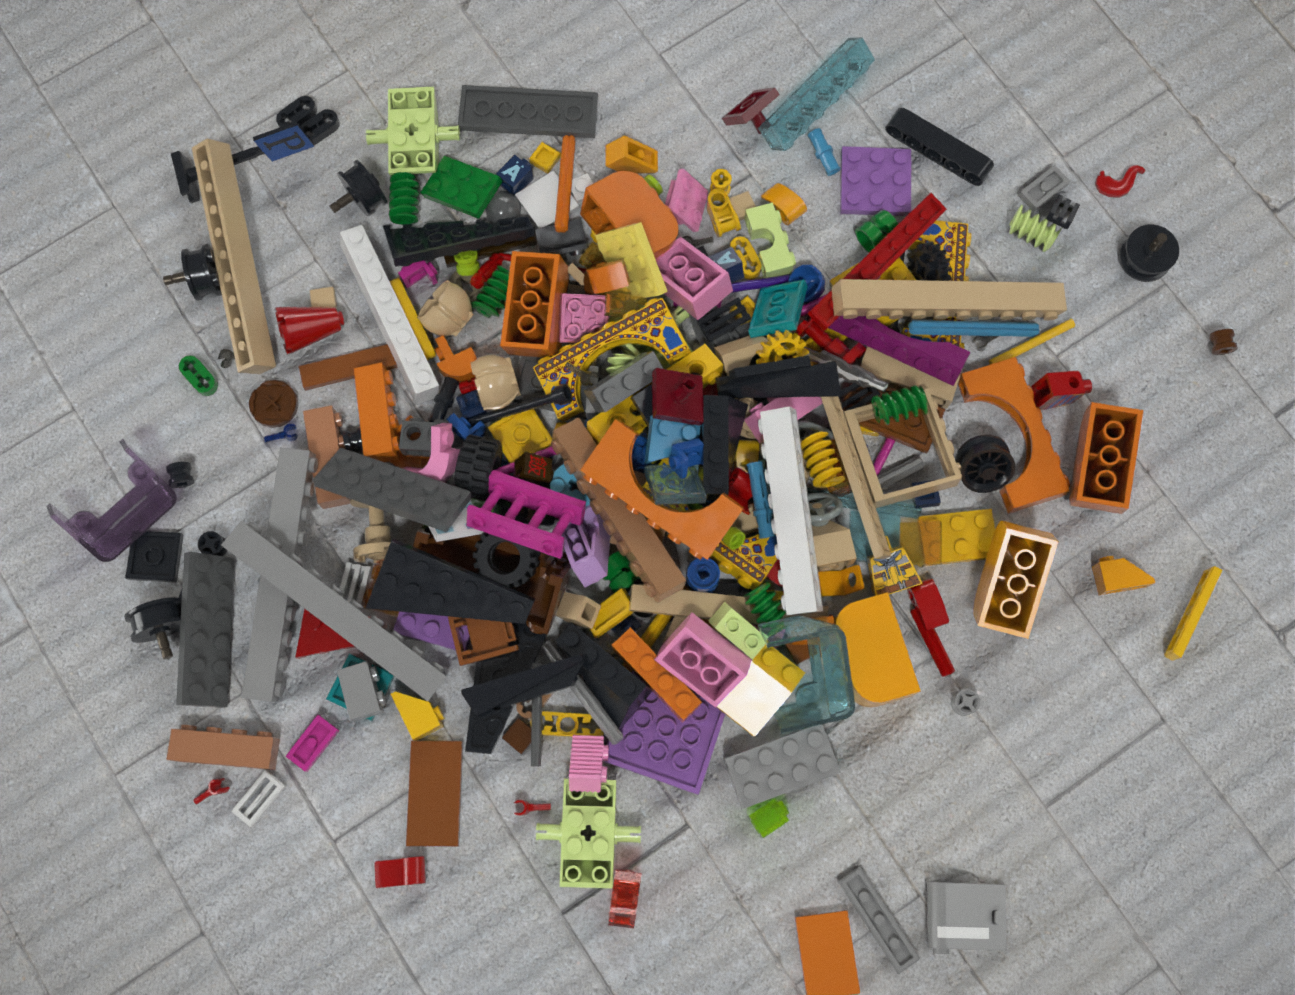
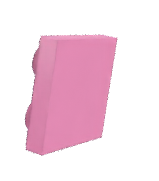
[559,293,610,343]

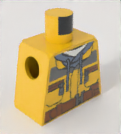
[867,536,922,596]

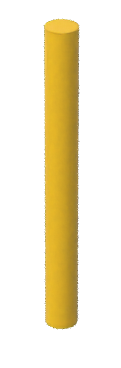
[988,319,1075,365]

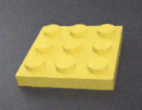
[595,222,668,302]

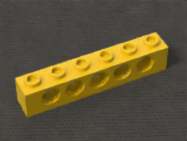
[587,344,723,445]

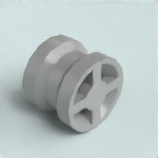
[951,689,980,716]

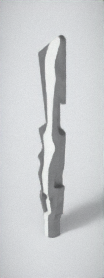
[771,332,888,392]

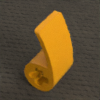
[761,183,807,225]

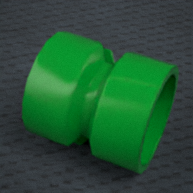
[855,210,898,252]
[603,551,641,593]

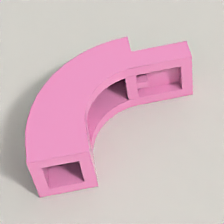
[402,423,460,483]

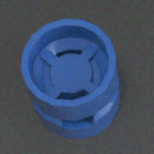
[686,557,720,593]

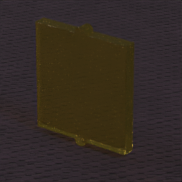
[900,519,942,568]

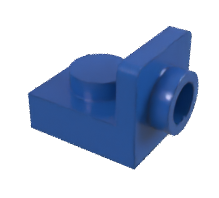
[447,413,486,441]
[669,438,704,479]

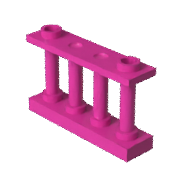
[466,470,586,559]

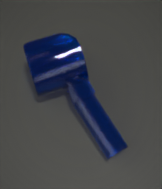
[264,424,298,442]

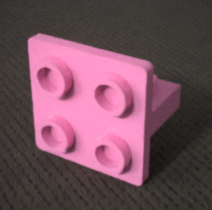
[665,169,708,232]

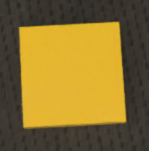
[488,409,552,463]

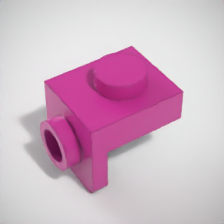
[398,261,438,288]

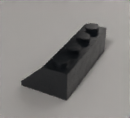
[698,395,748,501]
[555,622,652,730]

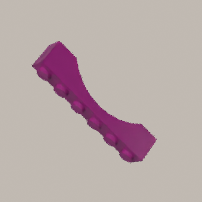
[828,316,971,386]

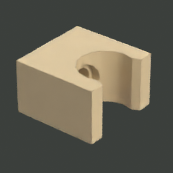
[714,335,768,399]

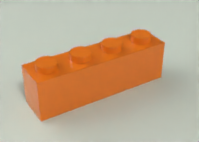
[354,362,400,462]
[612,627,702,723]

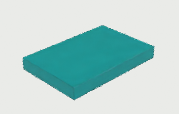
[748,280,808,338]

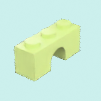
[744,202,796,278]

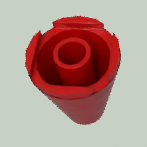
[275,307,344,355]

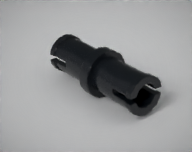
[428,377,459,422]

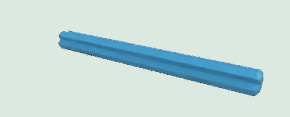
[908,320,1040,337]

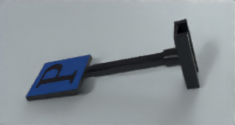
[171,122,315,203]

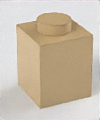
[555,592,601,629]

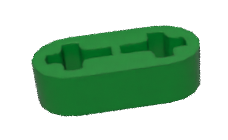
[178,355,218,396]

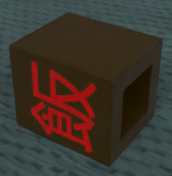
[513,452,554,487]

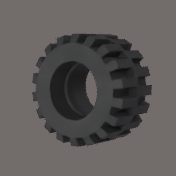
[454,434,502,501]
[473,533,541,588]

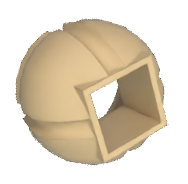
[417,280,474,337]
[470,355,521,411]

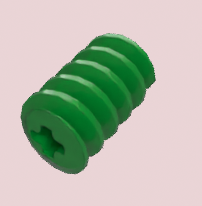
[388,172,419,225]
[471,265,510,318]
[872,385,928,425]
[745,582,793,640]

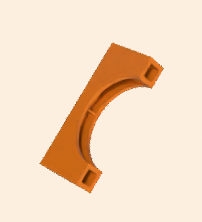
[958,357,1070,514]
[580,419,744,560]

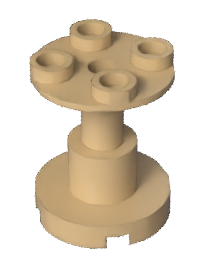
[350,499,391,563]

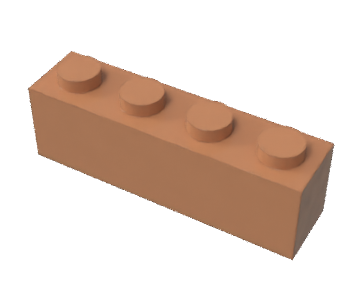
[303,405,351,509]
[166,725,280,770]

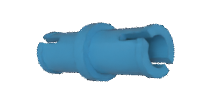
[808,128,841,176]

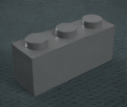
[584,351,663,413]

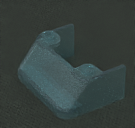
[758,616,855,734]

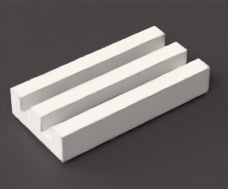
[340,562,372,606]
[231,770,286,828]

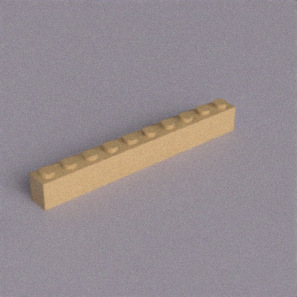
[192,138,276,374]
[831,279,1067,321]

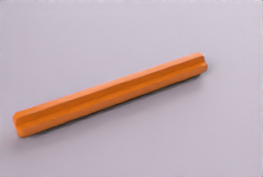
[555,135,575,233]

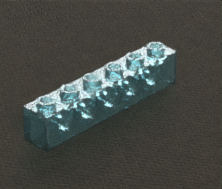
[758,37,875,151]

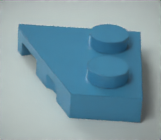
[644,415,701,464]

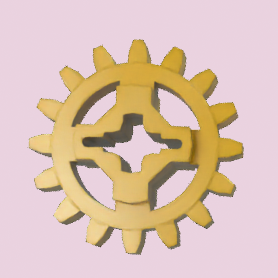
[756,330,809,364]

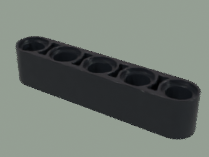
[885,108,994,186]

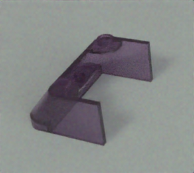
[46,439,177,562]

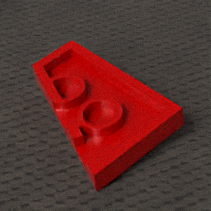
[295,608,378,659]

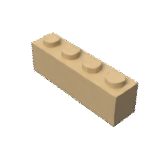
[860,346,961,409]

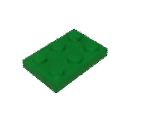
[420,156,503,219]

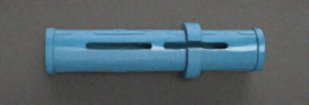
[746,461,775,539]

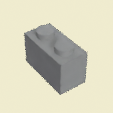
[337,661,386,722]

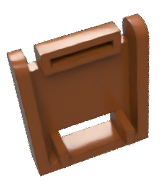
[448,616,520,666]

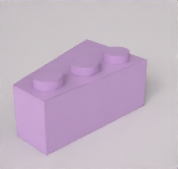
[555,505,610,587]

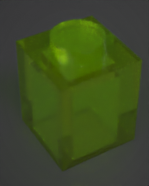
[747,798,790,838]

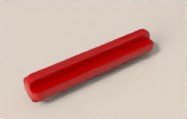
[911,607,955,677]

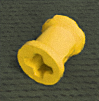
[710,169,732,194]

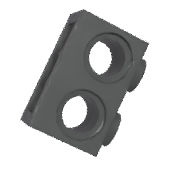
[399,418,455,457]

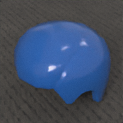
[788,264,825,303]

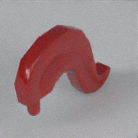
[1095,165,1145,198]

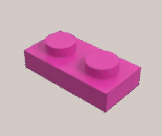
[285,715,340,772]

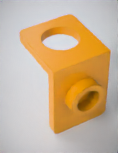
[818,565,864,597]

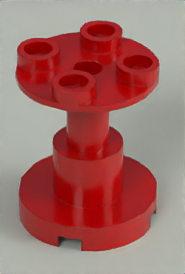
[795,318,867,365]

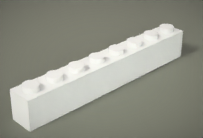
[340,225,439,405]
[758,406,823,615]

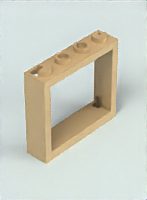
[844,388,962,508]

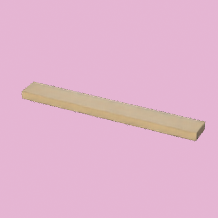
[821,396,891,560]
[629,584,828,626]

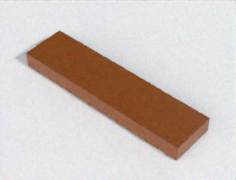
[299,344,398,391]

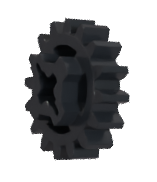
[908,241,952,281]

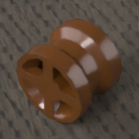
[1209,329,1238,355]

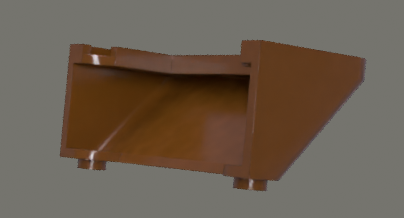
[413,525,573,634]

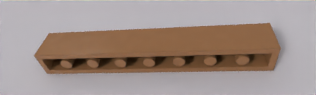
[551,418,686,603]

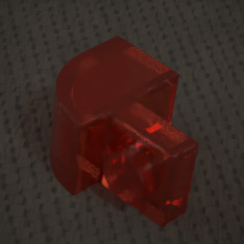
[608,869,642,929]

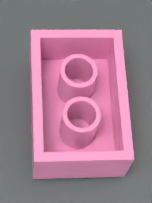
[656,237,733,320]
[655,612,752,708]

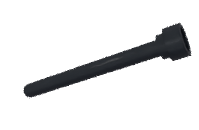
[467,384,572,427]

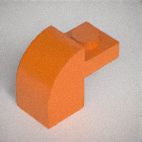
[586,259,630,294]
[434,335,477,383]

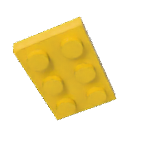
[917,509,995,566]

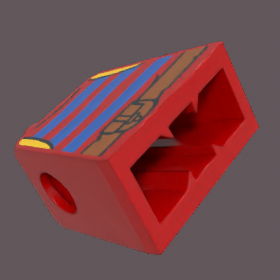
[1031,371,1092,410]

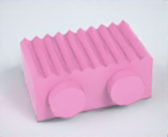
[569,735,609,793]

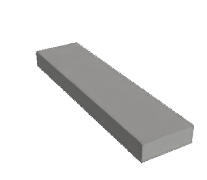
[838,867,920,974]

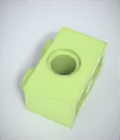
[709,602,769,660]

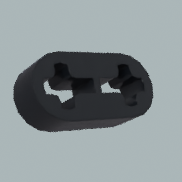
[276,96,317,127]
[301,109,340,145]

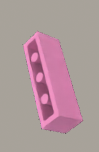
[744,397,823,444]

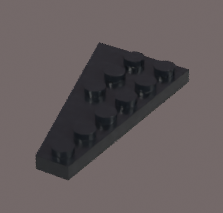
[383,217,535,267]
[366,539,536,624]
[465,616,556,754]

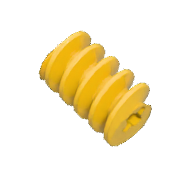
[801,432,845,488]

